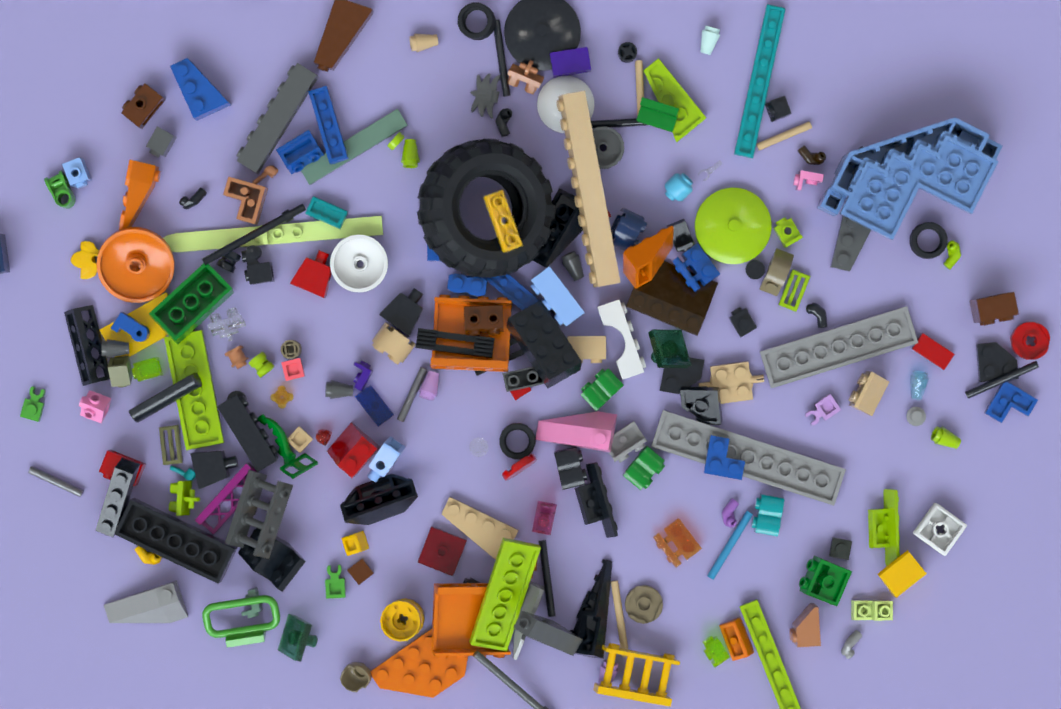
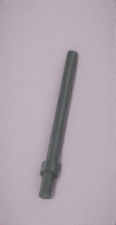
[473,651,548,709]

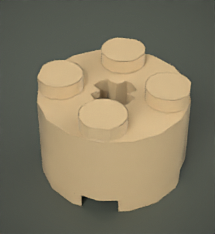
[372,322,416,365]

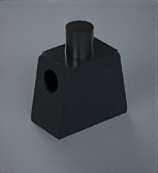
[379,288,424,336]
[190,451,238,489]

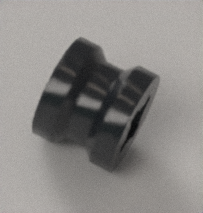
[618,42,637,63]

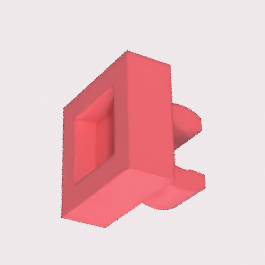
[281,358,305,381]

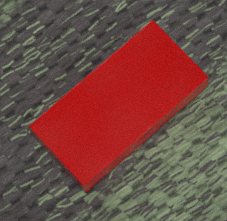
[912,333,955,370]

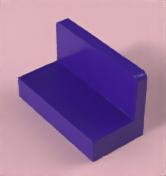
[550,47,591,78]

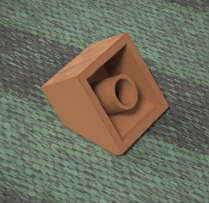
[789,603,821,647]

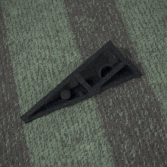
[570,559,612,659]

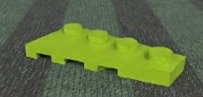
[643,58,707,142]

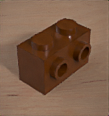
[464,305,504,336]

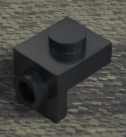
[667,219,695,252]

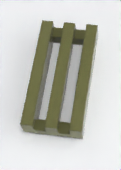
[159,425,183,465]

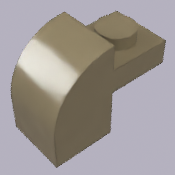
[759,248,794,296]

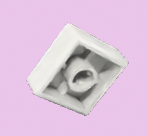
[913,503,967,556]

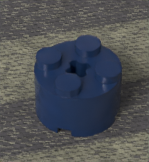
[611,208,647,251]

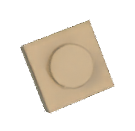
[287,426,313,453]

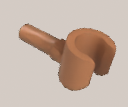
[252,165,278,184]

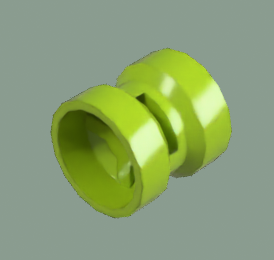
[248,351,275,378]

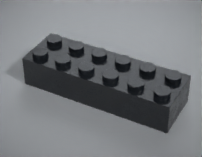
[114,498,238,584]

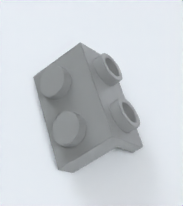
[609,421,647,463]

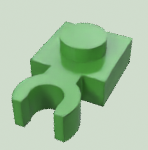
[20,386,46,422]
[325,565,346,599]

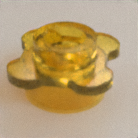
[270,386,294,409]

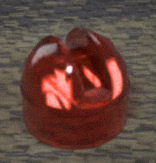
[315,429,332,446]

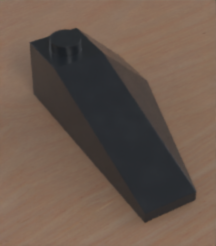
[533,188,583,268]

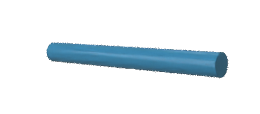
[707,511,753,580]

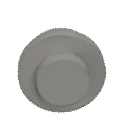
[906,407,926,426]

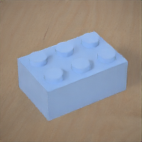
[530,266,585,327]

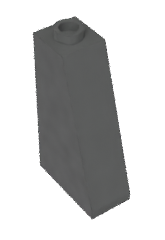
[513,611,583,656]

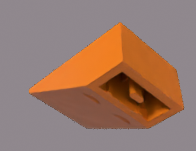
[623,226,674,289]

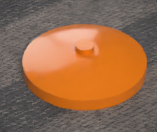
[96,227,175,303]

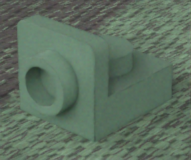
[241,588,263,618]

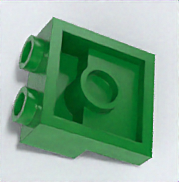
[799,555,852,607]

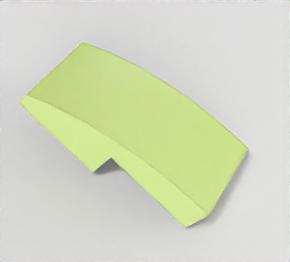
[851,600,893,621]

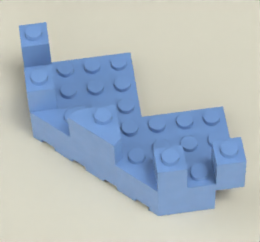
[817,117,1003,240]

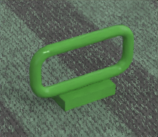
[202,595,280,648]

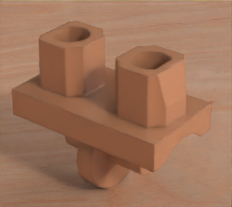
[507,60,544,94]

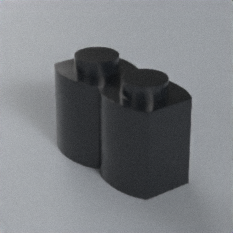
[554,447,588,490]

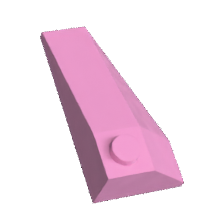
[535,411,617,452]

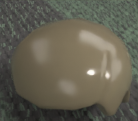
[340,662,372,692]

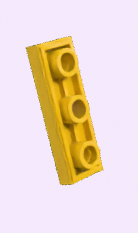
[483,190,523,252]

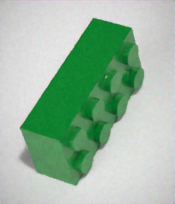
[149,263,234,345]

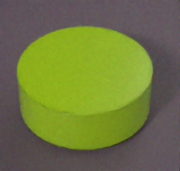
[387,132,405,150]

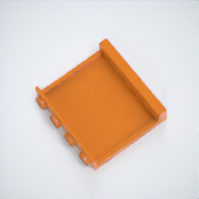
[430,295,512,372]
[431,583,511,659]

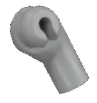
[841,630,862,659]

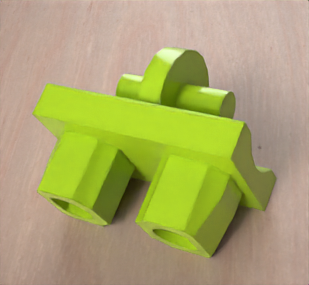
[169,480,200,516]

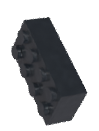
[507,300,582,389]

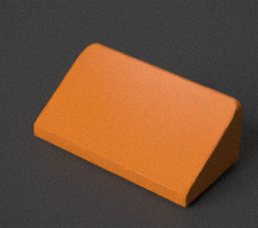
[719,617,754,661]

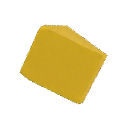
[341,531,369,556]

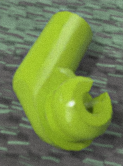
[943,240,961,270]

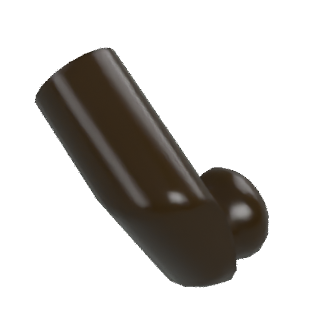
[797,145,826,165]

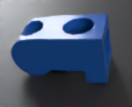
[111,312,150,342]

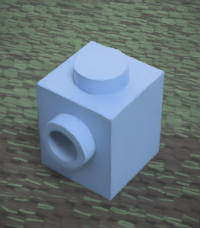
[62,157,92,189]

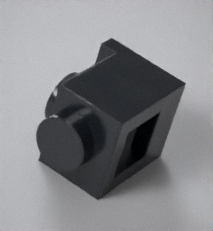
[765,96,792,122]

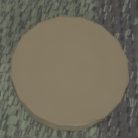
[625,585,663,624]

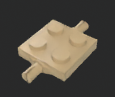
[698,361,764,404]

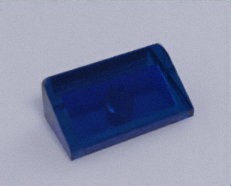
[355,385,394,427]

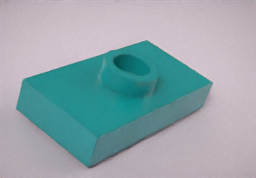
[305,196,348,230]

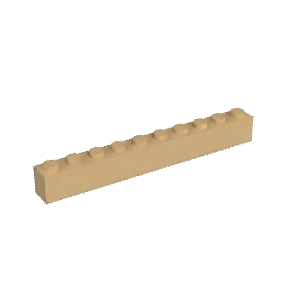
[557,91,621,287]

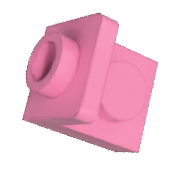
[793,170,824,191]

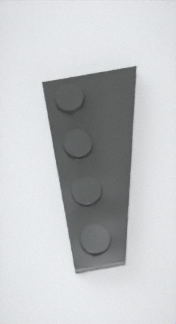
[831,197,871,272]

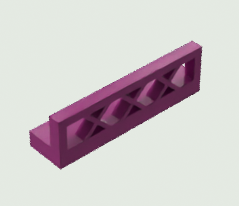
[195,462,260,535]

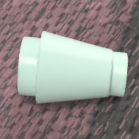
[700,25,720,55]

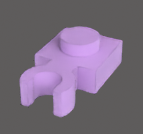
[805,394,841,425]

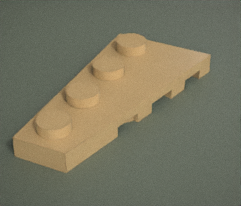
[442,497,518,560]

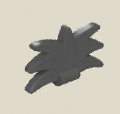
[470,74,500,119]

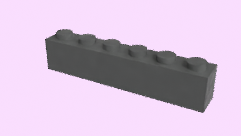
[236,63,319,174]

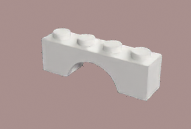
[597,300,646,380]

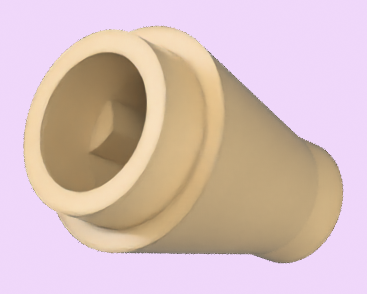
[409,34,438,53]

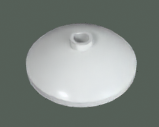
[537,76,594,133]
[330,235,388,292]

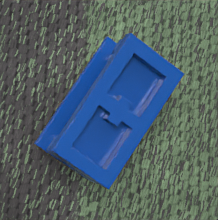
[276,130,324,174]

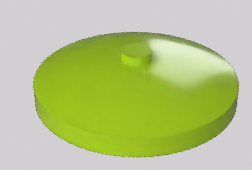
[694,188,772,264]

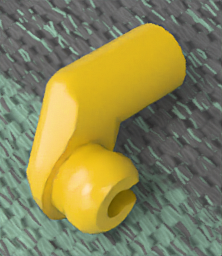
[134,546,162,565]

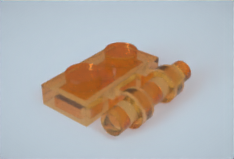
[653,518,702,568]

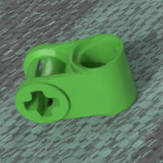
[44,170,76,209]

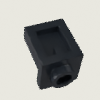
[729,307,757,338]

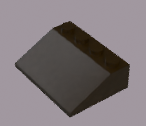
[626,261,718,336]

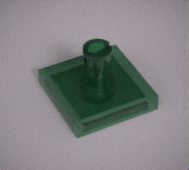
[648,329,691,368]
[278,614,318,662]

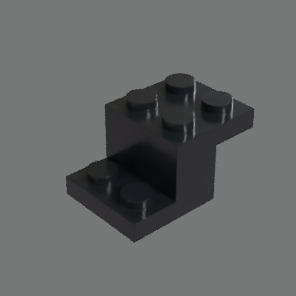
[238,528,306,592]

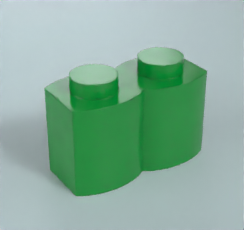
[581,368,624,411]
[622,445,665,490]

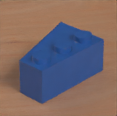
[170,58,231,121]

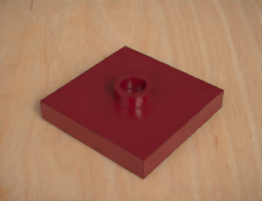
[417,526,467,576]

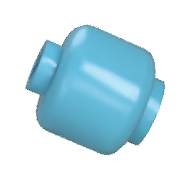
[665,173,693,201]

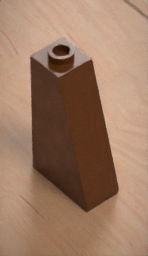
[314,0,374,72]

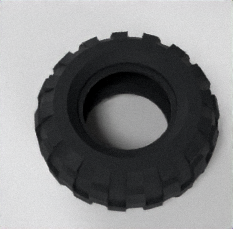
[417,138,555,278]

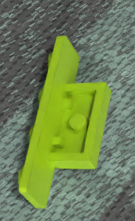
[868,489,900,566]

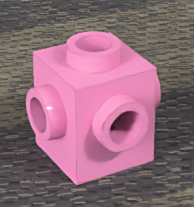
[79,390,111,423]

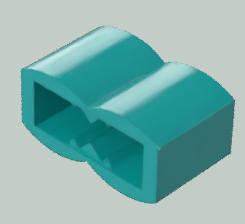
[751,494,785,537]

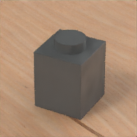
[146,126,177,158]

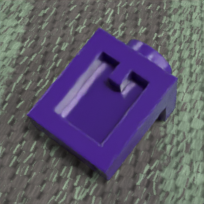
[353,360,373,391]

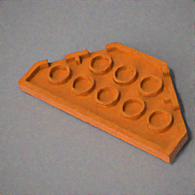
[370,628,468,698]

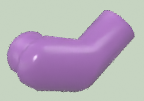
[722,498,739,528]

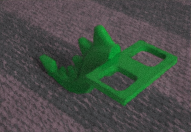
[258,414,318,479]

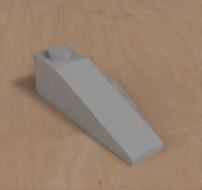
[104,581,188,623]
[513,581,544,660]

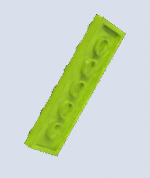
[164,330,225,450]
[469,538,541,652]

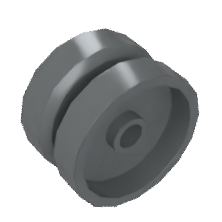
[592,126,624,169]

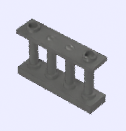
[225,470,293,559]

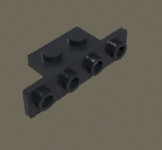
[574,462,618,538]

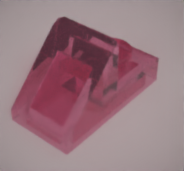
[532,501,557,535]

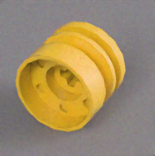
[380,598,425,642]

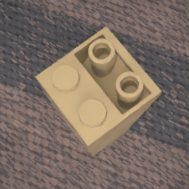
[849,371,889,416]

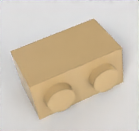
[567,336,606,363]

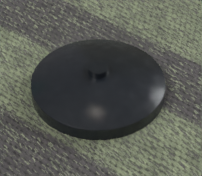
[504,0,581,71]

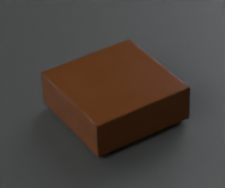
[347,558,374,585]

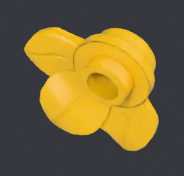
[70,241,99,279]

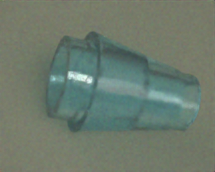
[910,371,929,400]

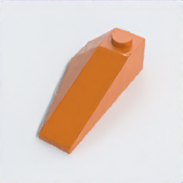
[119,160,161,230]

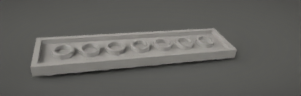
[760,306,918,388]

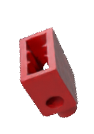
[290,250,332,298]

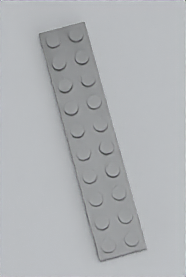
[651,410,846,506]

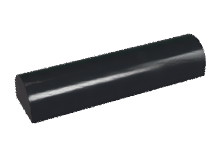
[129,373,202,423]

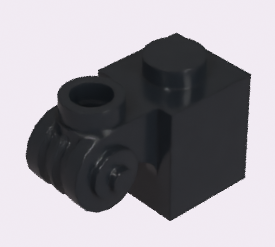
[241,245,275,285]

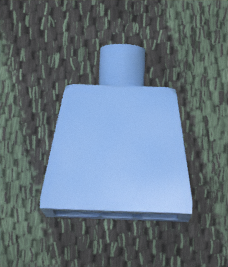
[367,436,406,482]

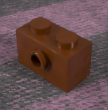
[121,83,166,129]

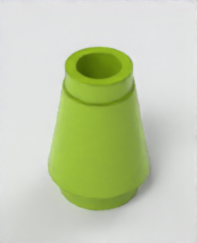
[401,139,420,168]
[931,426,961,449]

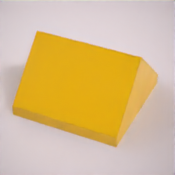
[878,550,927,598]

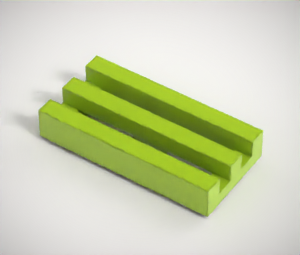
[778,269,810,312]

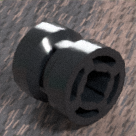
[216,251,241,273]

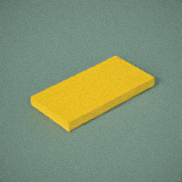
[100,292,168,357]

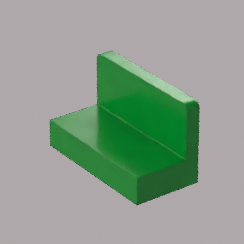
[636,97,680,132]

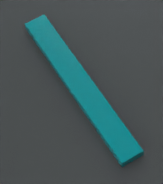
[734,4,786,159]

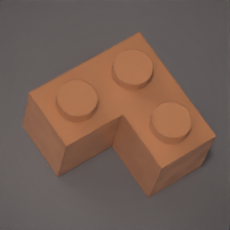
[223,176,268,225]

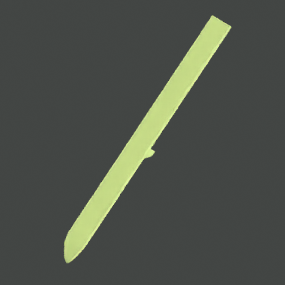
[163,216,383,252]

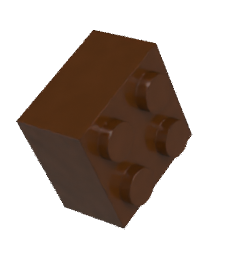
[969,292,1019,326]

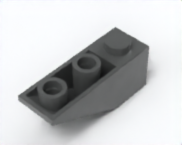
[502,367,544,392]

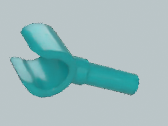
[170,465,196,481]

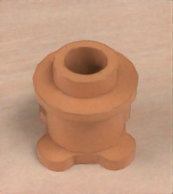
[225,345,249,369]

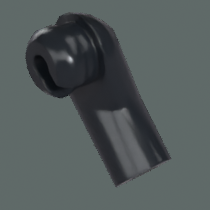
[495,108,512,137]
[179,188,207,210]
[806,303,827,328]

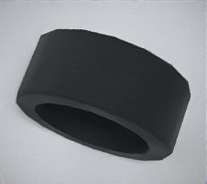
[457,2,496,40]
[909,222,948,259]
[499,423,535,459]

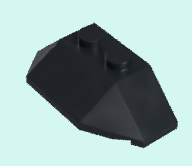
[340,474,418,525]

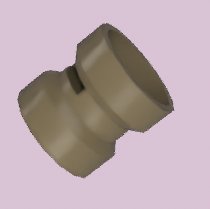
[281,340,302,359]

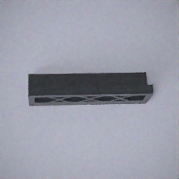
[64,305,110,386]

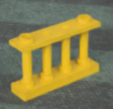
[593,643,680,707]

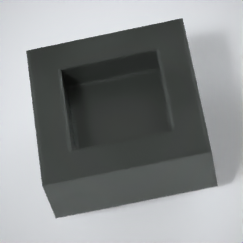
[829,537,852,560]

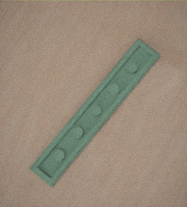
[301,109,408,185]

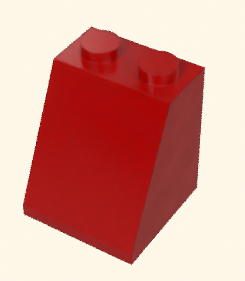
[327,422,380,478]

